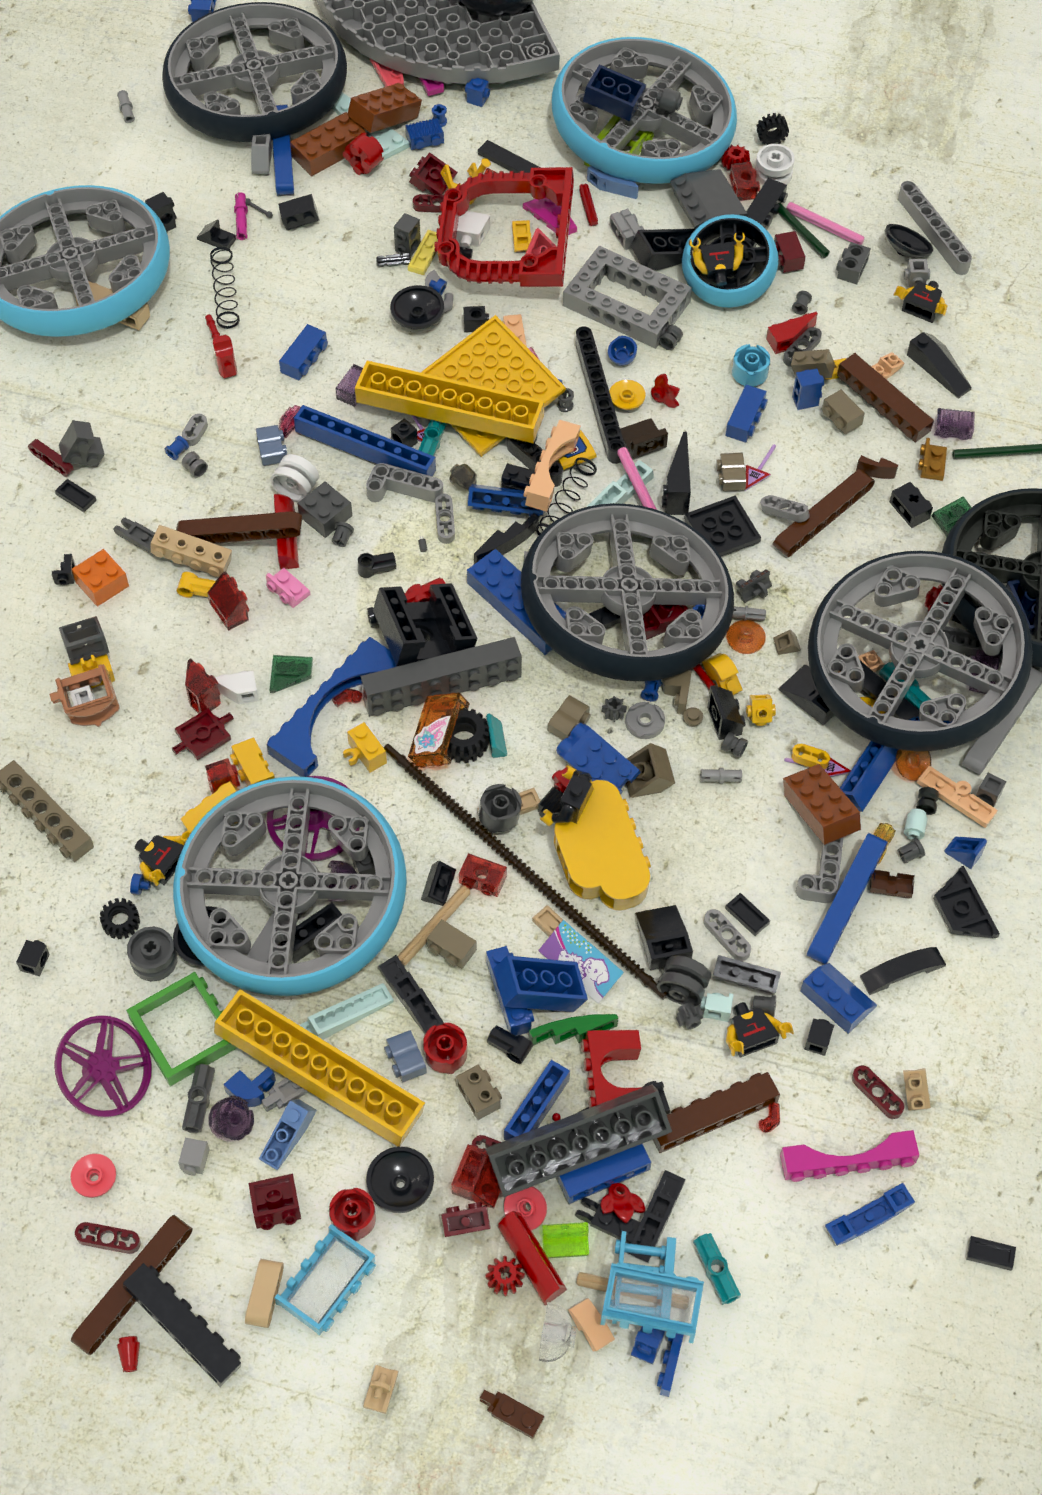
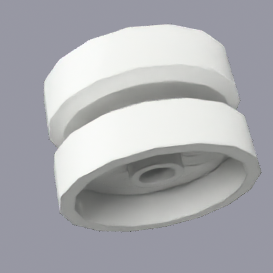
[755,144,795,186]
[270,454,319,502]

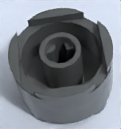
[478,784,522,833]

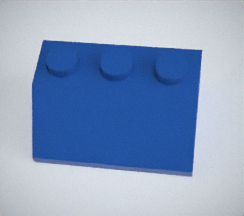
[800,963,877,1034]

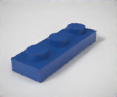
[657,1321,684,1397]

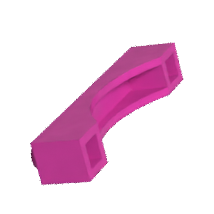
[780,1130,919,1182]

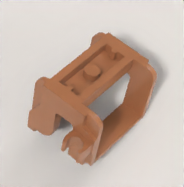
[49,664,120,727]

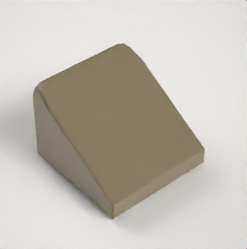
[773,629,801,655]

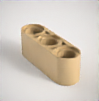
[245,1259,284,1328]

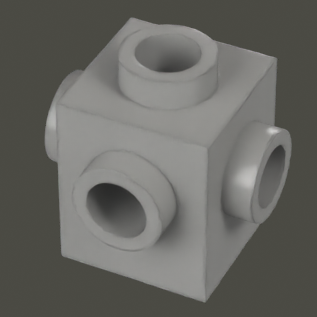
[904,259,930,287]

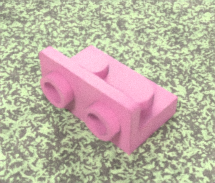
[266,568,310,608]

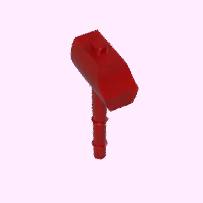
[205,314,237,378]

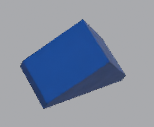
[944,836,987,869]

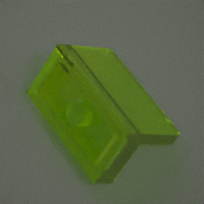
[542,1222,589,1259]

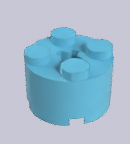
[732,344,770,387]

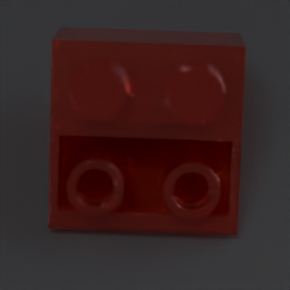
[207,571,249,631]
[185,658,221,714]
[451,1144,501,1209]

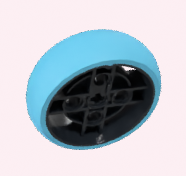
[682,214,778,308]

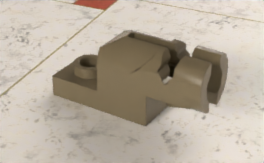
[662,671,692,715]

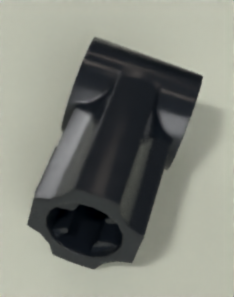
[358,552,396,578]
[487,1025,534,1064]

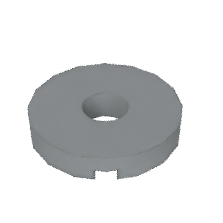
[625,702,665,739]

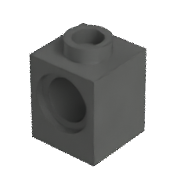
[976,772,1007,807]

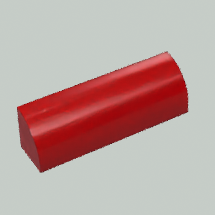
[274,494,299,570]
[498,1211,567,1306]

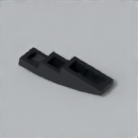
[474,513,539,564]
[378,955,444,1034]
[628,1170,686,1263]

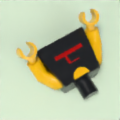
[689,233,745,286]
[893,281,948,323]
[135,830,191,886]
[726,1002,794,1058]

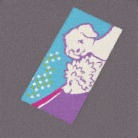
[538,920,624,1003]

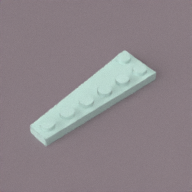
[332,92,410,161]

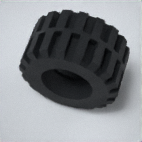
[440,708,489,763]

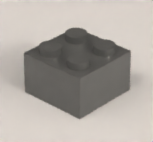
[297,481,353,538]

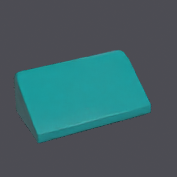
[486,713,507,758]

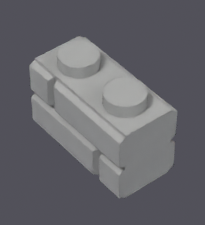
[609,208,644,250]

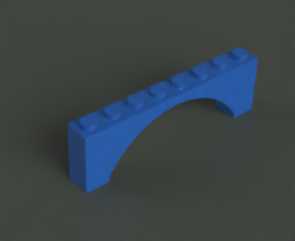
[267,637,398,777]

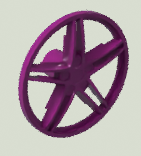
[267,776,360,861]
[54,1015,152,1117]

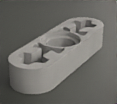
[435,494,455,544]
[760,495,810,522]
[704,909,751,961]

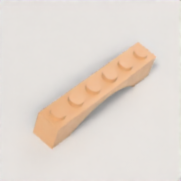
[524,420,581,512]

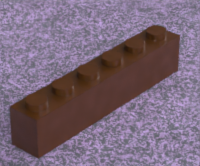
[837,353,934,443]
[653,1072,780,1153]

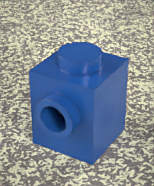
[465,78,490,107]

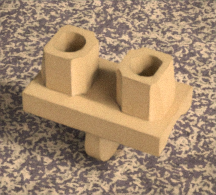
[903,1068,931,1111]
[363,1365,399,1414]

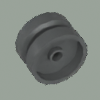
[127,926,177,982]
[657,955,711,1006]

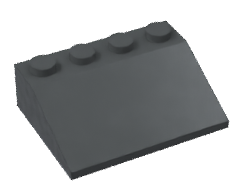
[670,169,748,230]

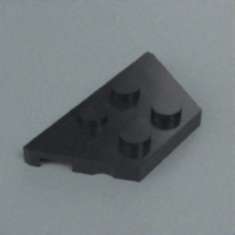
[933,866,1000,938]

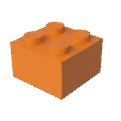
[72,549,129,607]

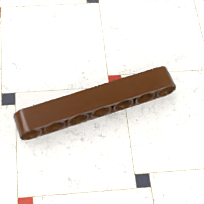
[773,469,875,557]
[176,512,302,543]
[71,1215,193,1355]

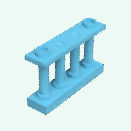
[609,1231,676,1324]

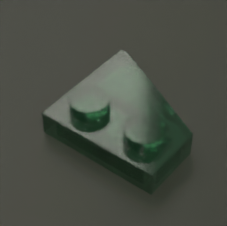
[931,496,972,537]
[269,655,313,693]

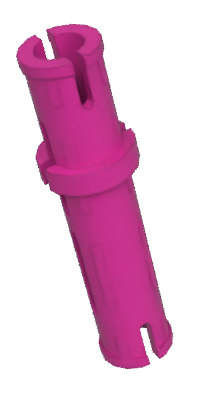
[234,192,248,240]

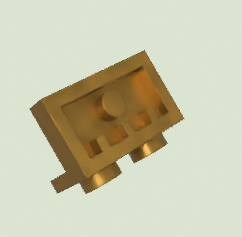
[918,438,947,481]

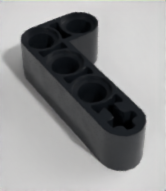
[507,436,563,487]

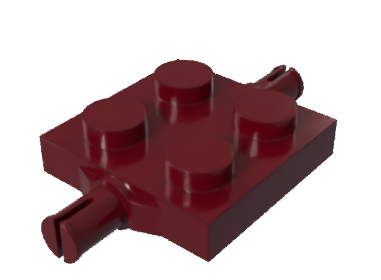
[172,708,234,760]

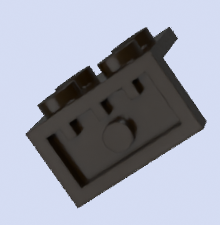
[620,418,668,459]

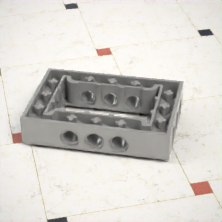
[563,246,692,349]

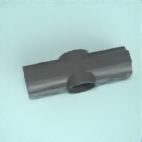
[182,1064,215,1134]

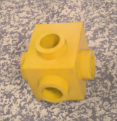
[746,694,776,726]

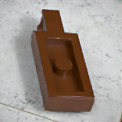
[480,1390,545,1439]

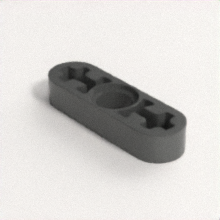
[783,327,822,367]

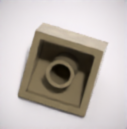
[626,743,675,798]

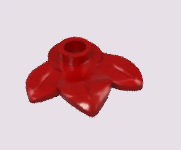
[651,374,680,408]
[600,1183,645,1223]

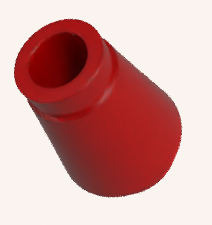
[117,1336,140,1372]

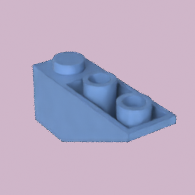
[587,166,639,199]
[259,1099,317,1170]

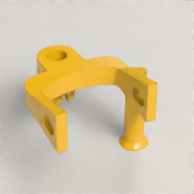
[440,158,491,205]

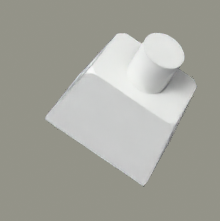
[456,211,490,249]

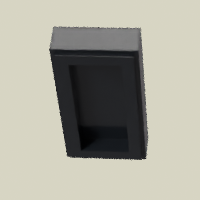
[55,479,97,512]
[725,893,770,936]
[966,1236,1016,1271]

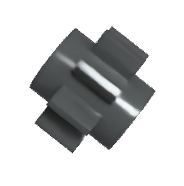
[602,696,627,722]
[676,1002,703,1029]

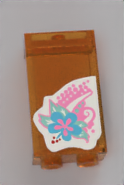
[408,692,470,768]

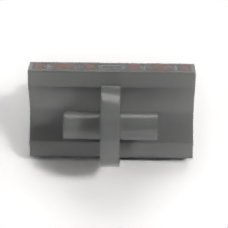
[736,569,772,603]

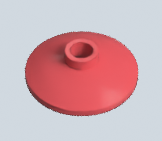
[71,1154,116,1198]
[504,1186,547,1230]

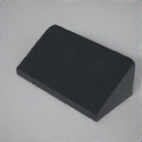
[421,861,456,906]

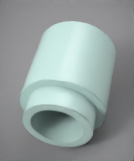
[904,809,928,840]

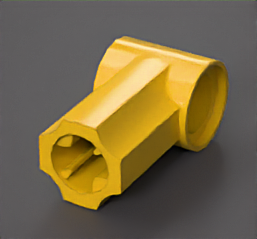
[176,572,218,598]

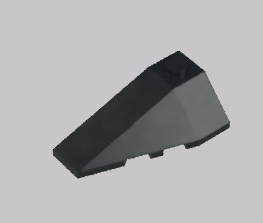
[907,332,972,399]

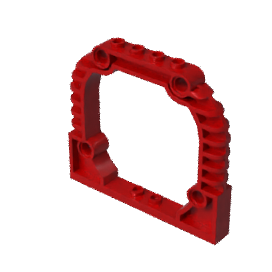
[435,167,574,287]

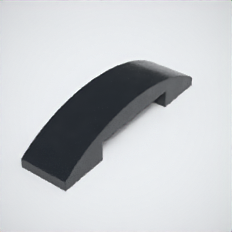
[860,947,946,995]

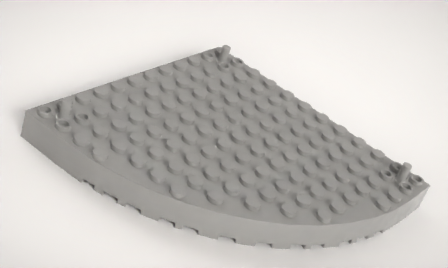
[317,0,560,84]

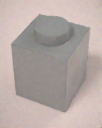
[178,1137,210,1175]

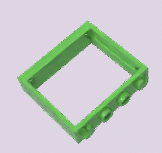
[126,972,237,1086]

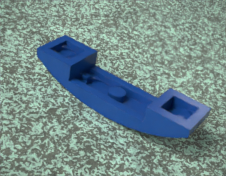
[825,1183,915,1246]

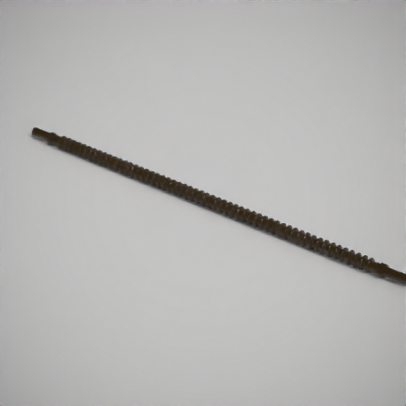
[384,744,669,1000]

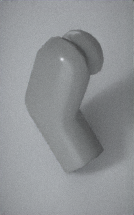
[444,293,453,313]

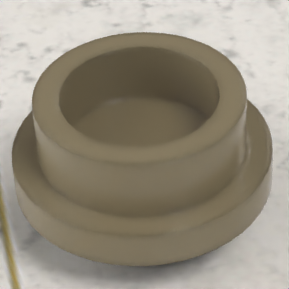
[683,707,703,727]

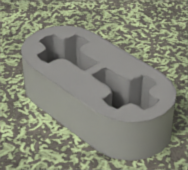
[182,414,208,446]

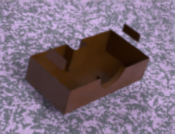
[870,870,915,898]

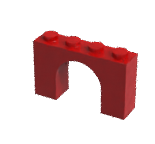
[581,1030,643,1108]

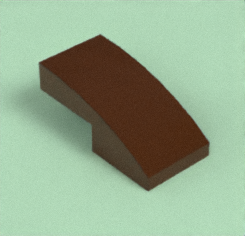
[856,455,898,479]

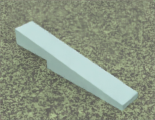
[587,460,654,507]
[300,983,394,1040]

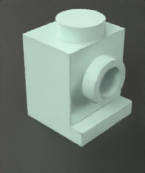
[701,993,734,1022]

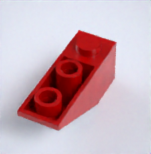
[766,311,818,354]

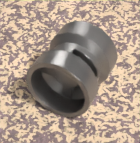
[182,451,208,478]

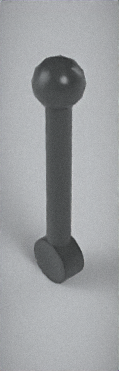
[246,198,273,218]

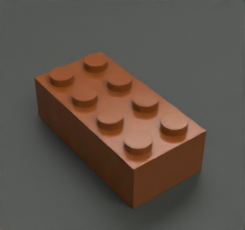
[347,83,422,133]
[290,112,366,177]
[783,764,861,845]

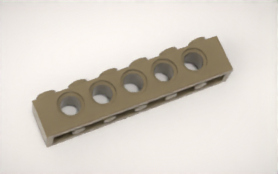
[0,760,94,863]

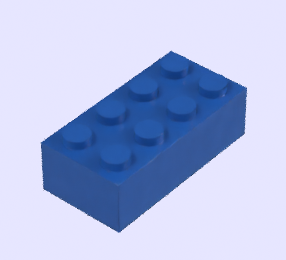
[494,955,588,1012]

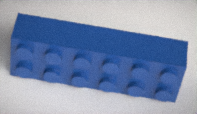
[467,549,566,655]

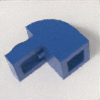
[223,1067,276,1107]
[631,1326,665,1365]

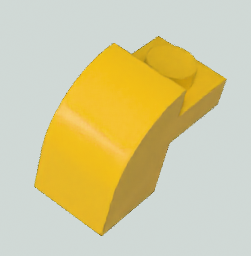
[702,653,743,695]

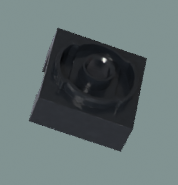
[373,583,478,666]

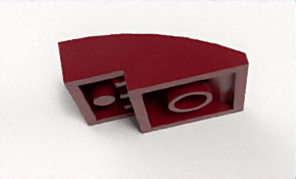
[643,604,688,640]

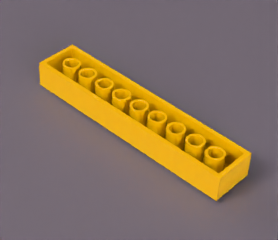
[355,360,544,443]
[214,989,425,1147]

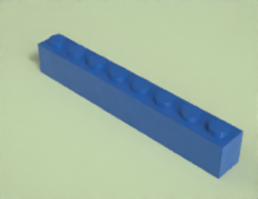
[294,405,436,476]

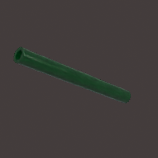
[778,203,830,258]
[952,444,1042,459]

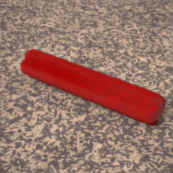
[579,183,598,226]

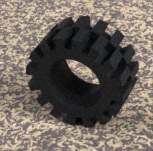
[756,113,789,145]
[100,898,140,939]

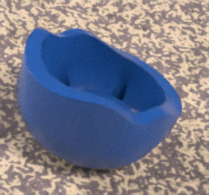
[608,335,637,366]

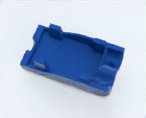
[556,723,641,795]

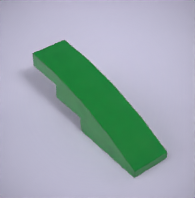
[529,1014,618,1045]

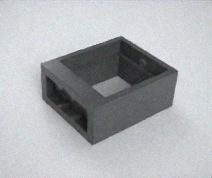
[59,616,110,665]

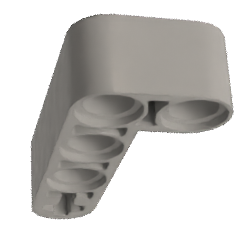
[366,463,443,503]
[796,837,844,903]

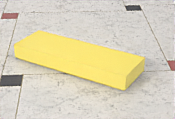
[408,230,438,275]

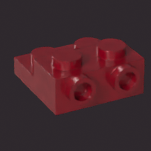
[409,152,458,195]
[249,1173,301,1230]

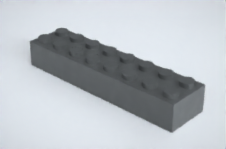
[361,637,522,717]
[485,1084,672,1197]

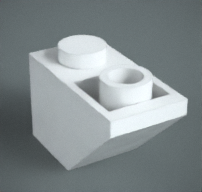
[214,671,259,704]

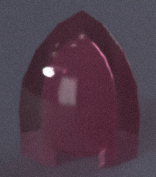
[279,405,301,438]

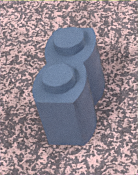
[256,425,287,466]
[384,1030,427,1083]

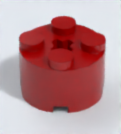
[343,133,384,175]
[423,1023,468,1074]
[329,1188,376,1241]

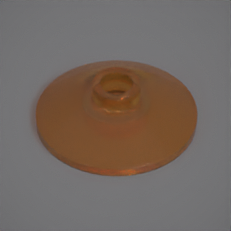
[726,620,766,654]
[896,749,931,781]

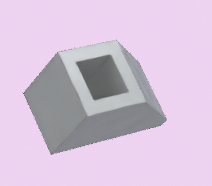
[251,134,272,174]

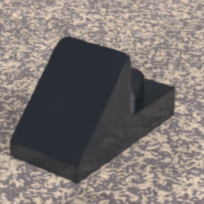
[197,219,236,250]

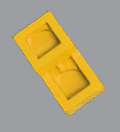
[512,220,531,252]

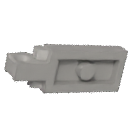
[262,1078,308,1112]

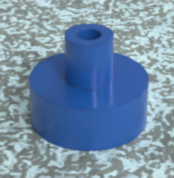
[429,278,447,295]
[130,873,151,895]

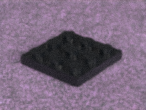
[684,495,761,557]

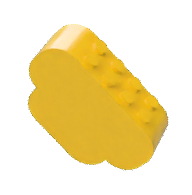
[554,780,651,911]

